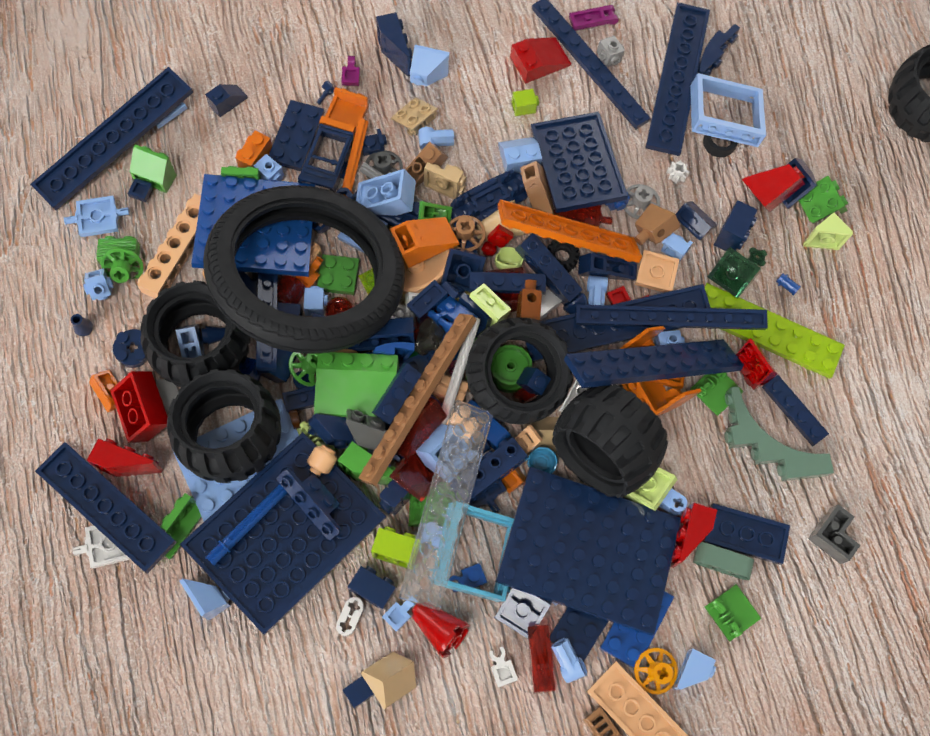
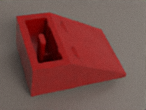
[736,338,778,390]
[87,438,163,477]
[670,503,717,568]

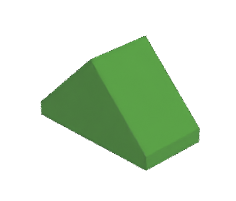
[418,201,452,222]

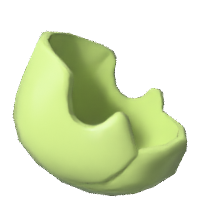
[494,247,524,273]

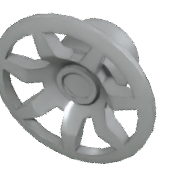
[624,184,660,219]

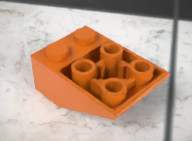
[390,217,459,268]

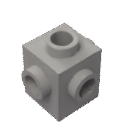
[596,35,625,67]

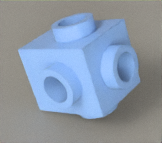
[83,268,114,300]

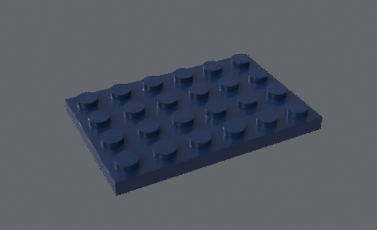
[531,111,628,213]

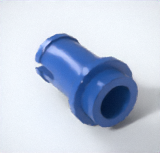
[776,273,801,295]

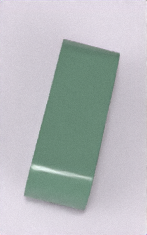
[693,542,755,580]

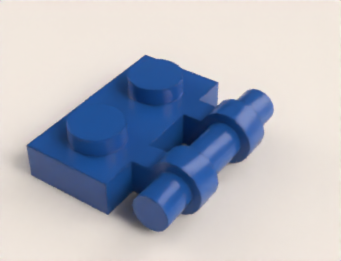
[428,296,478,333]

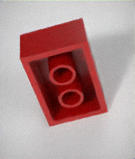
[110,371,168,443]

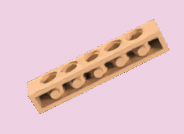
[137,193,201,299]

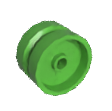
[491,345,532,393]

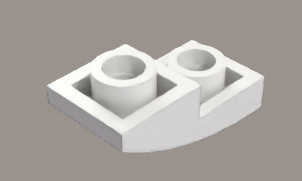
[540,289,562,320]

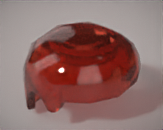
[325,296,353,316]

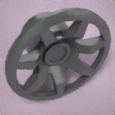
[365,150,403,179]

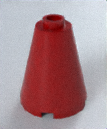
[412,602,470,658]

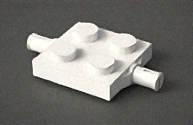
[72,526,131,569]

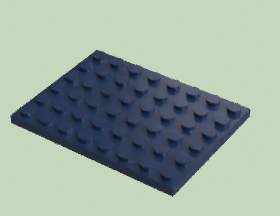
[180,432,386,635]
[495,467,681,635]

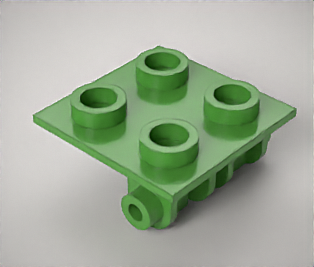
[690,372,744,416]
[705,584,762,642]

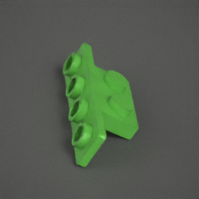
[160,493,202,560]

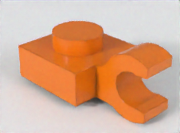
[293,256,323,288]

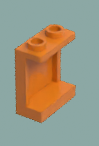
[319,87,369,136]

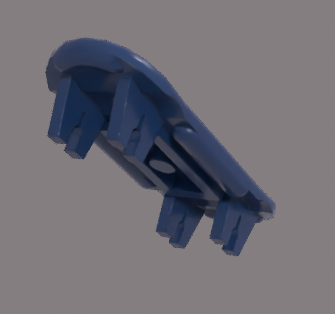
[450,169,528,226]

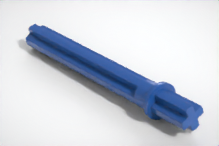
[206,484,287,565]

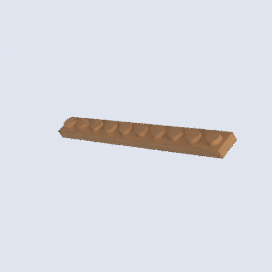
[358,313,477,486]

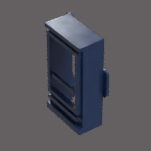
[298,124,354,192]

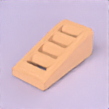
[514,424,543,455]

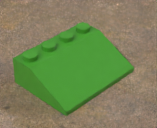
[314,352,399,417]

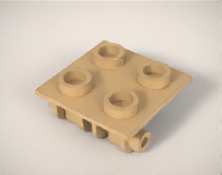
[391,97,438,136]

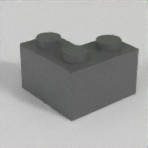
[808,504,861,564]

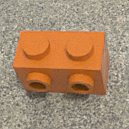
[235,130,272,168]

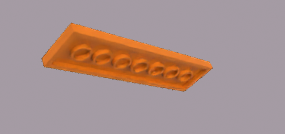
[497,199,642,263]

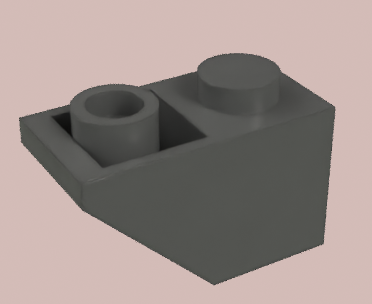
[346,409,385,450]

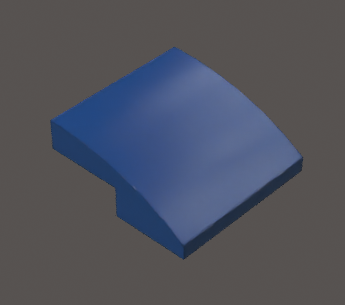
[371,342,415,362]

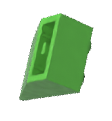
[338,441,402,485]

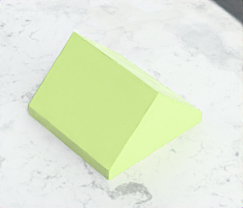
[803,213,853,250]

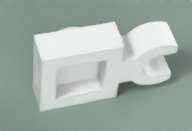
[489,647,518,687]

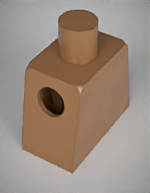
[634,203,680,246]

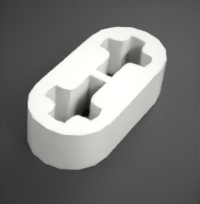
[336,597,364,636]

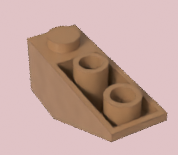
[405,141,449,188]
[520,161,555,215]

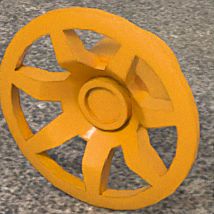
[634,648,678,694]

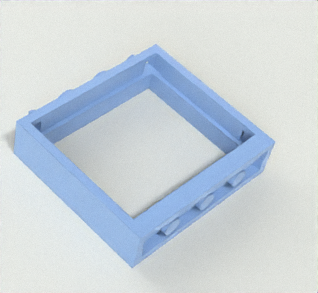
[690,73,766,147]

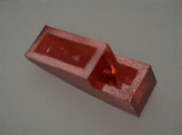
[527,625,555,694]

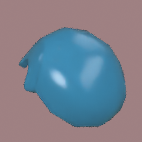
[527,447,558,474]

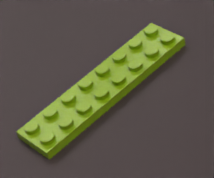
[705,283,845,379]

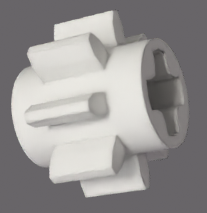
[666,160,690,184]

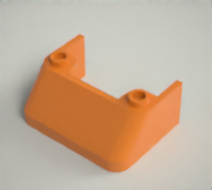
[620,326,702,416]

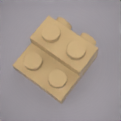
[424,162,467,199]

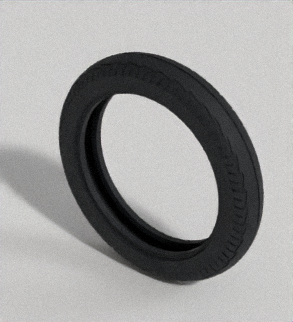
[203,185,405,354]

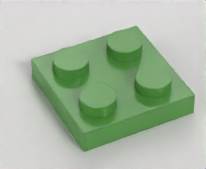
[317,254,360,295]

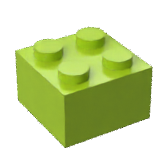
[371,526,419,570]

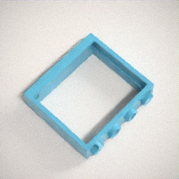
[430,501,514,602]

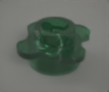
[748,247,767,267]

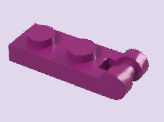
[569,5,619,31]

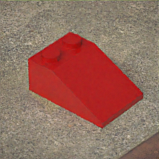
[510,37,571,84]

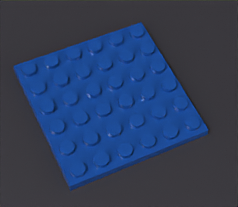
[191,174,315,277]

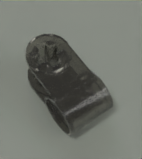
[415,318,445,356]

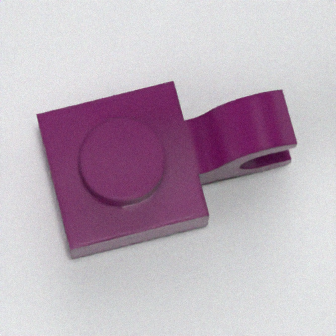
[341,56,360,86]

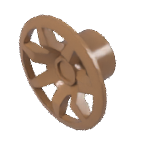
[449,215,486,252]

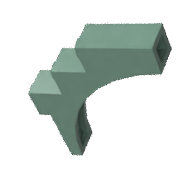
[724,387,834,481]

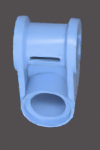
[659,488,687,516]

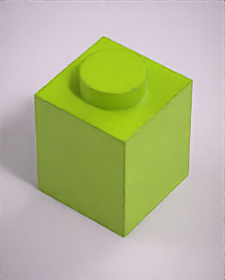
[511,89,539,117]

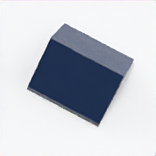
[440,248,486,292]

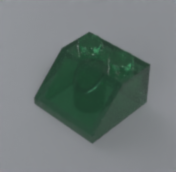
[707,247,761,299]

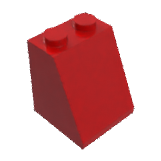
[742,164,805,212]

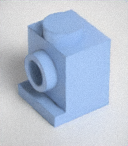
[661,233,693,262]

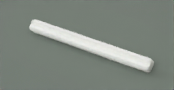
[436,317,480,426]

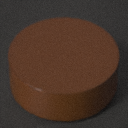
[289,409,301,430]

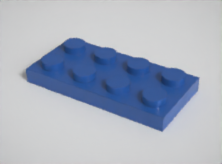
[599,591,674,669]

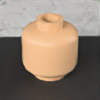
[307,444,337,476]

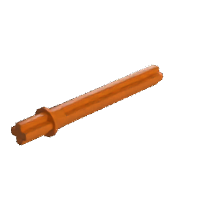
[342,118,369,197]

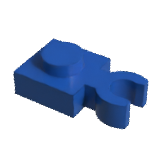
[449,563,487,592]

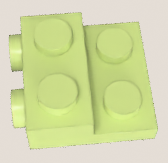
[624,468,677,511]

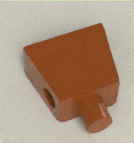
[516,279,542,321]

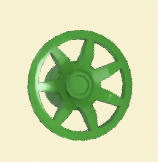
[101,248,144,283]
[288,352,319,387]

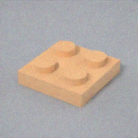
[635,250,680,293]

